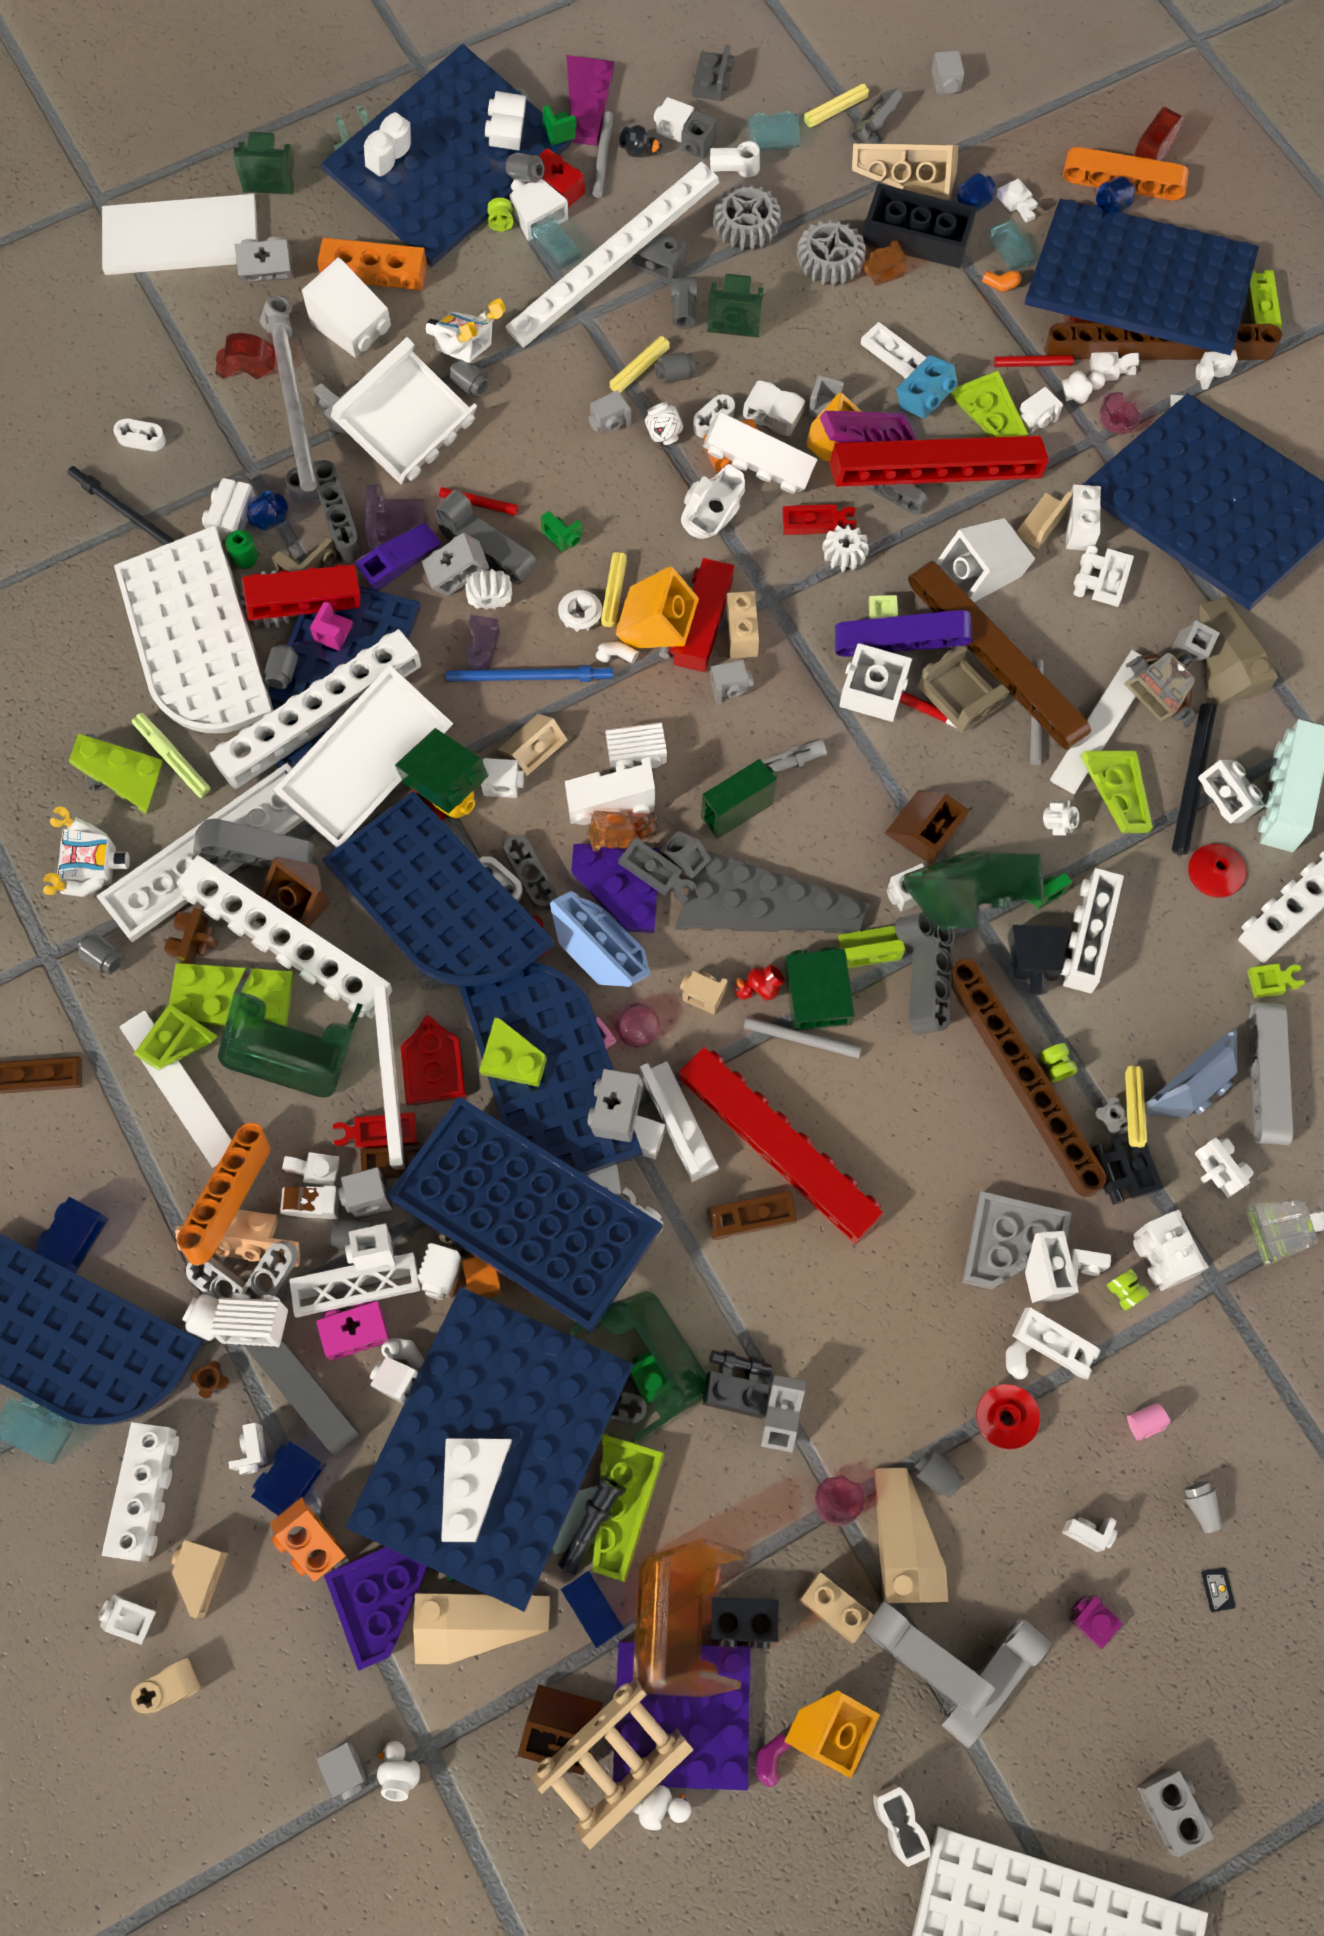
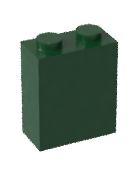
[395,728,489,814]
[701,759,777,839]
[784,947,855,1031]

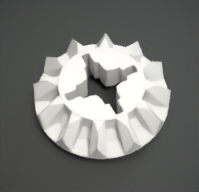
[558,590,602,632]

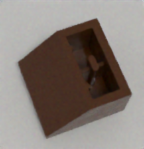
[885,790,969,866]
[517,1684,602,1775]

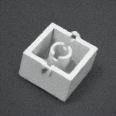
[839,643,912,722]

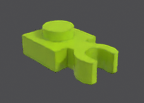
[1247,963,1305,999]

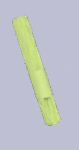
[132,713,211,798]

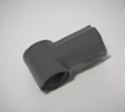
[671,277,697,329]

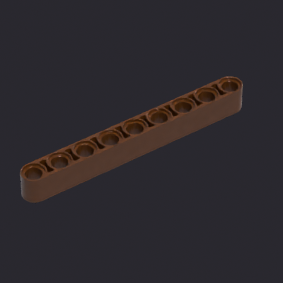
[1044,323,1282,360]
[908,561,1091,750]
[951,958,1106,1197]

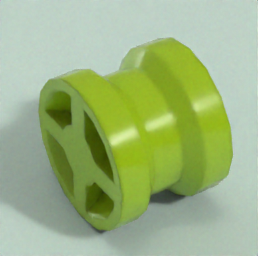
[488,198,514,232]

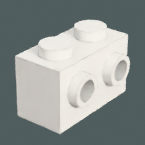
[1198,760,1266,823]

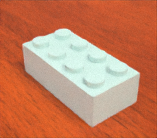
[1258,719,1324,852]

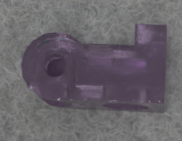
[466,614,500,670]

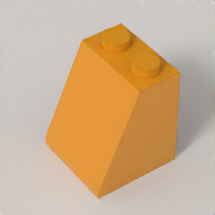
[615,567,699,649]

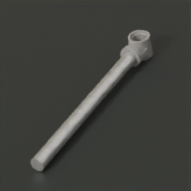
[259,294,317,491]

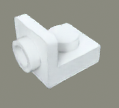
[1196,350,1238,390]
[1069,1249,1111,1281]
[229,1423,268,1475]
[1061,1517,1118,1552]
[99,1594,156,1645]

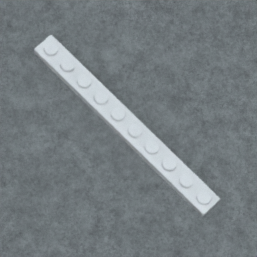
[505,161,719,348]

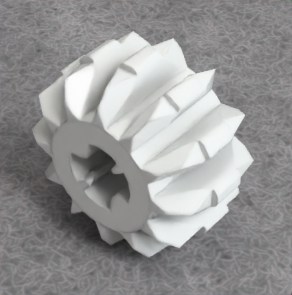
[822,524,869,573]
[466,569,512,610]

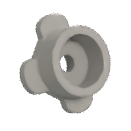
[1095,1097,1128,1133]

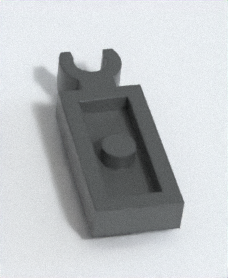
[849,88,903,143]
[617,837,697,903]

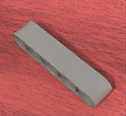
[1249,1002,1293,1145]

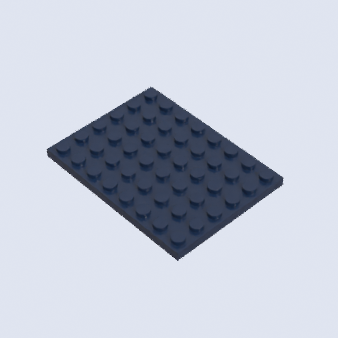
[321,44,571,267]
[1024,198,1259,356]
[1082,393,1324,611]
[345,1287,634,1612]

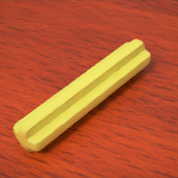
[803,84,869,128]
[609,336,670,393]
[601,552,627,628]
[1125,1065,1147,1148]

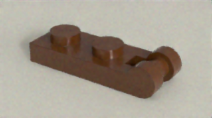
[706,1191,797,1240]

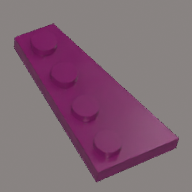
[566,55,615,146]
[819,410,917,443]

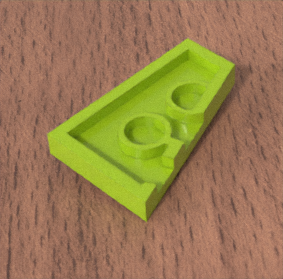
[949,371,1028,437]
[69,733,163,814]
[1080,751,1153,833]

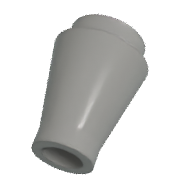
[1184,1481,1223,1533]

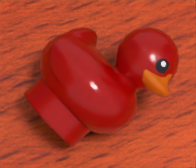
[734,964,785,1001]

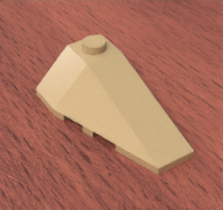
[852,143,959,200]
[874,1468,949,1604]
[413,1594,550,1664]

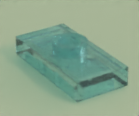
[531,218,581,270]
[988,220,1036,271]

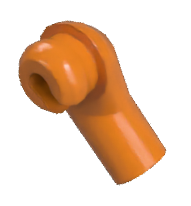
[982,270,1022,292]

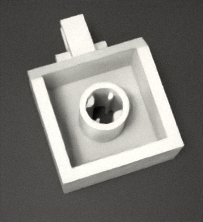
[1133,1210,1209,1291]

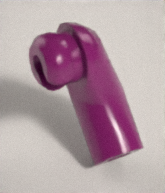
[756,1733,791,1787]

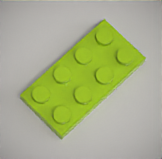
[169,963,295,1031]

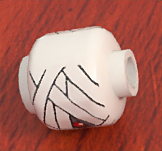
[644,402,684,445]

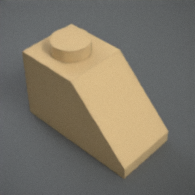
[172,1540,228,1619]

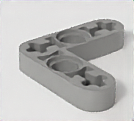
[186,1241,298,1300]

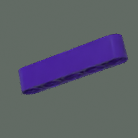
[835,610,972,657]

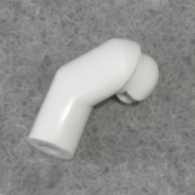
[381,1338,425,1372]

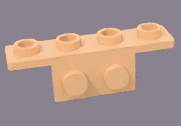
[175,1210,300,1267]

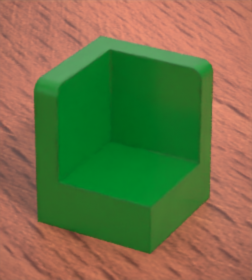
[542,105,576,146]

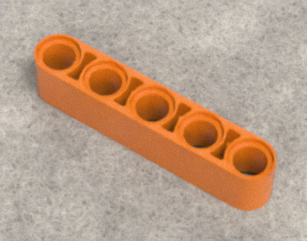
[1063,147,1189,201]
[177,1122,271,1265]

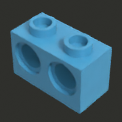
[896,355,958,419]

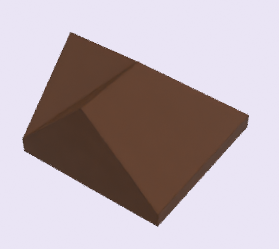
[259,857,330,928]

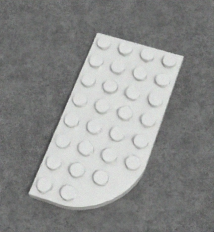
[114,526,273,733]
[912,1826,1208,1936]

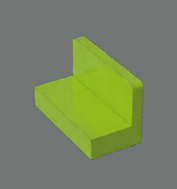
[838,926,905,969]

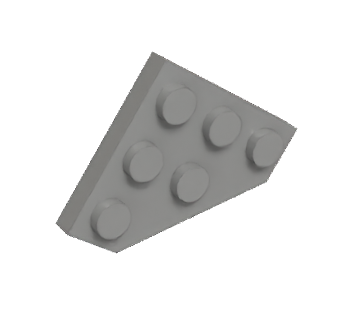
[962,1191,1072,1290]

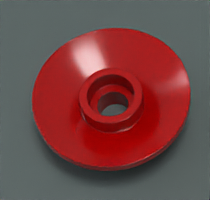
[1188,843,1247,898]
[976,1384,1040,1450]

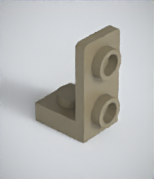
[272,537,337,572]

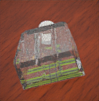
[1246,1201,1324,1267]

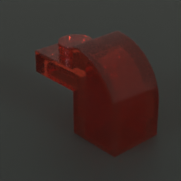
[215,333,276,379]

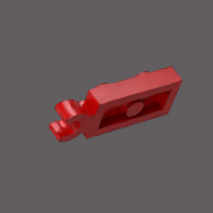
[782,504,857,535]
[333,1112,418,1149]

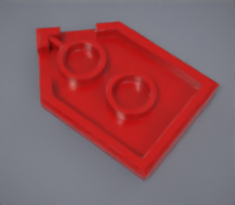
[400,1015,466,1105]

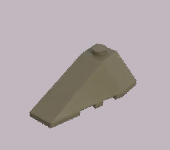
[1199,597,1278,707]

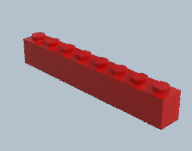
[829,435,1049,487]
[679,1047,883,1245]

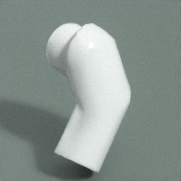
[596,641,639,664]
[1006,1340,1032,1380]

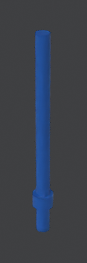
[446,665,613,682]

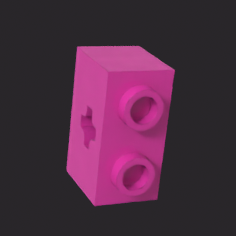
[316,1301,391,1361]

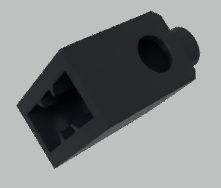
[1008,924,1069,995]

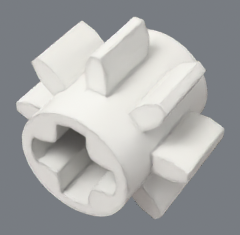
[1043,800,1079,836]

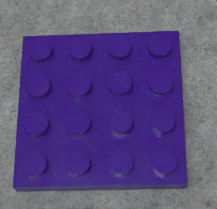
[613,1642,750,1791]

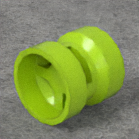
[1038,1043,1078,1083]
[1106,1268,1150,1311]

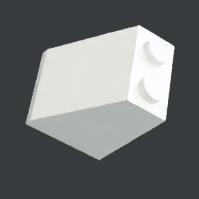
[302,257,391,358]
[936,518,1035,602]

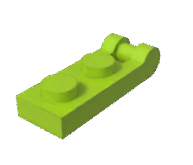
[1247,270,1282,329]

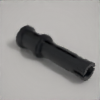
[558,1475,626,1575]

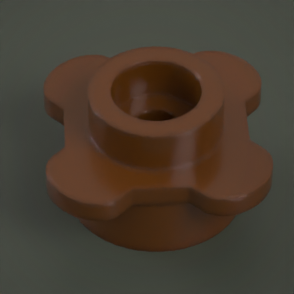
[631,815,660,840]
[191,1360,229,1399]

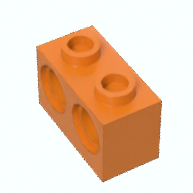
[270,1497,346,1582]

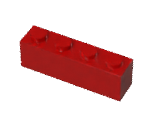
[670,558,735,673]
[242,564,360,621]

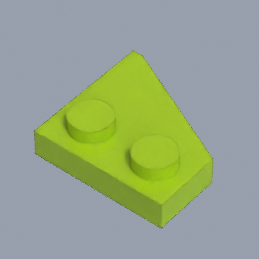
[479,1018,547,1087]

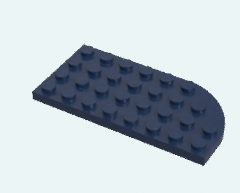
[264,586,421,775]
[322,791,555,986]
[458,962,643,1176]
[0,1234,204,1426]

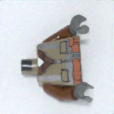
[1124,653,1197,728]

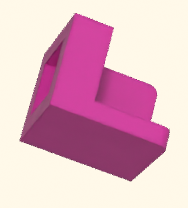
[310,601,353,651]

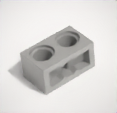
[1136,1768,1214,1858]

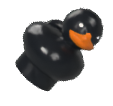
[619,125,662,157]

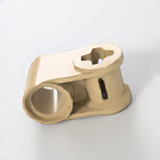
[131,1658,201,1714]

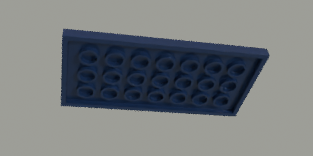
[387,1096,663,1333]

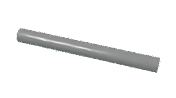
[592,111,613,198]
[1030,660,1044,765]
[743,1017,861,1059]

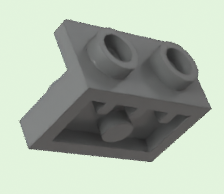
[692,44,734,101]

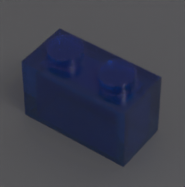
[35,1197,109,1274]
[251,1441,326,1516]
[561,1570,625,1648]

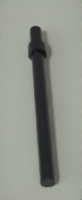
[68,466,176,545]

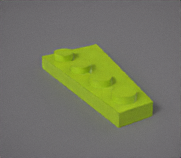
[592,1434,665,1582]

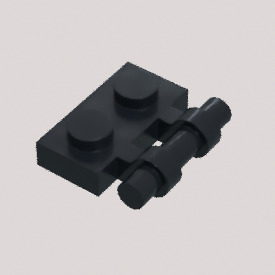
[1091,1135,1164,1205]
[703,1350,772,1419]

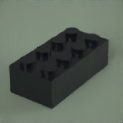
[863,183,977,269]

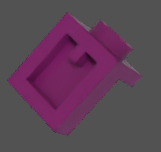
[1069,1595,1123,1649]

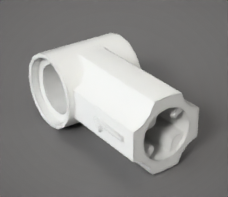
[710,141,760,178]

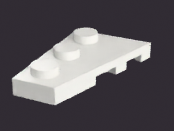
[442,1439,512,1542]

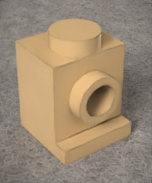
[680,971,728,1015]

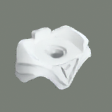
[681,464,745,539]

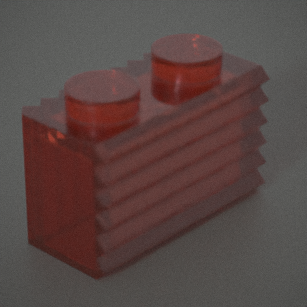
[1134,107,1184,161]

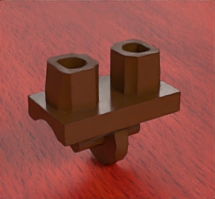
[164,908,218,964]

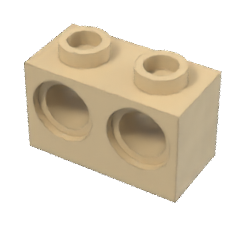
[726,591,759,658]
[798,1572,874,1643]

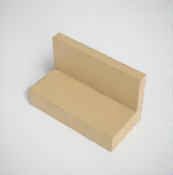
[1016,491,1073,550]
[497,714,568,776]

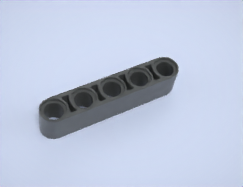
[244,1339,360,1456]

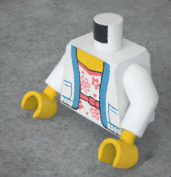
[426,298,506,363]
[43,806,130,897]

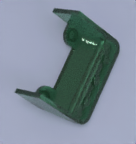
[904,851,1045,930]
[218,968,363,1098]
[569,1291,706,1445]

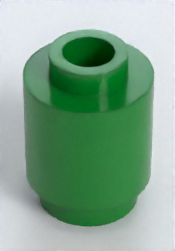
[226,530,258,569]

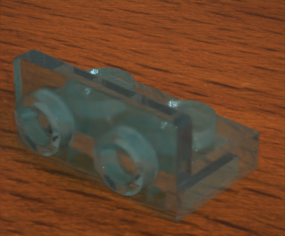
[746,111,801,151]

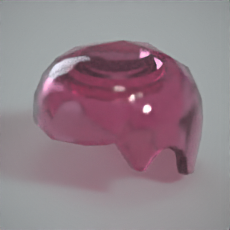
[1099,392,1140,435]
[614,1003,660,1048]
[813,1475,867,1526]

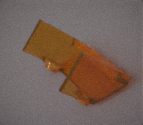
[633,1538,744,1697]

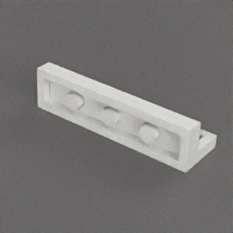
[640,1061,719,1183]
[289,1252,420,1317]

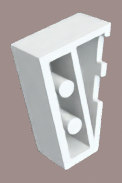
[565,757,655,825]

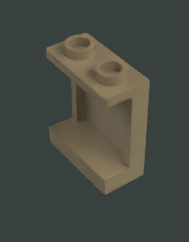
[917,646,1010,733]

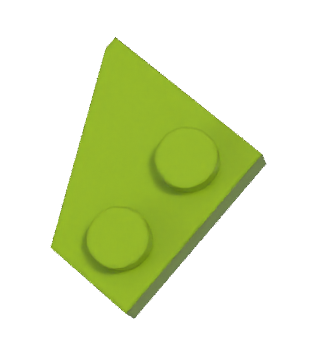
[134,1004,217,1071]

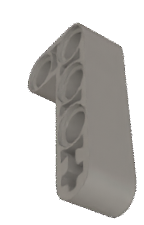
[864,1602,996,1719]
[941,1619,1052,1748]

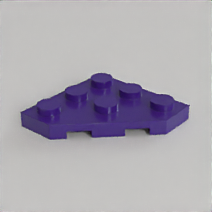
[571,844,660,933]
[324,1547,428,1671]

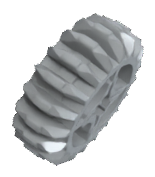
[713,184,781,250]
[796,218,866,286]

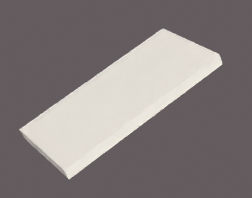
[102,194,258,275]
[273,665,453,848]

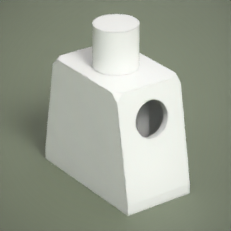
[510,178,569,241]

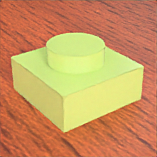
[868,595,898,619]

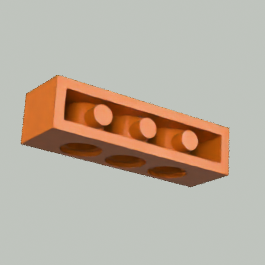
[317,238,427,290]

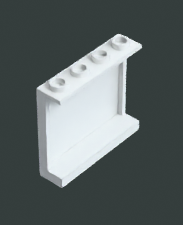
[331,337,477,485]

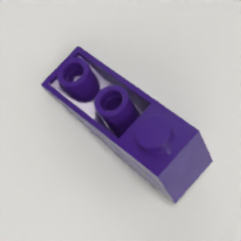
[355,522,442,591]

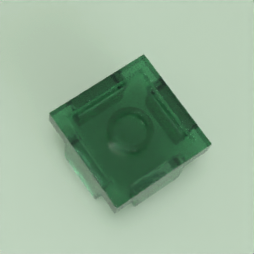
[233,132,294,195]
[707,274,764,338]

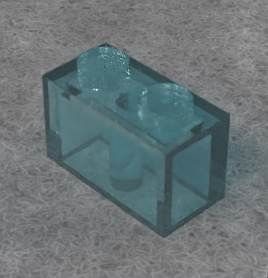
[0,1396,74,1464]

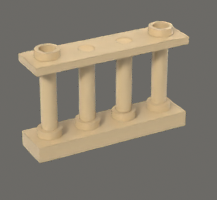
[531,1679,693,1850]

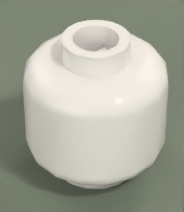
[182,1294,219,1341]

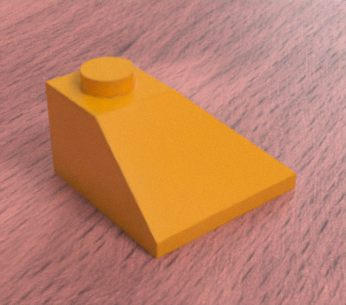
[806,392,862,462]
[784,1690,880,1779]

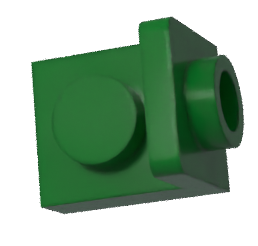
[541,510,583,553]
[1022,873,1072,910]
[631,1352,674,1405]

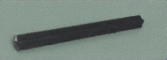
[1172,702,1217,856]

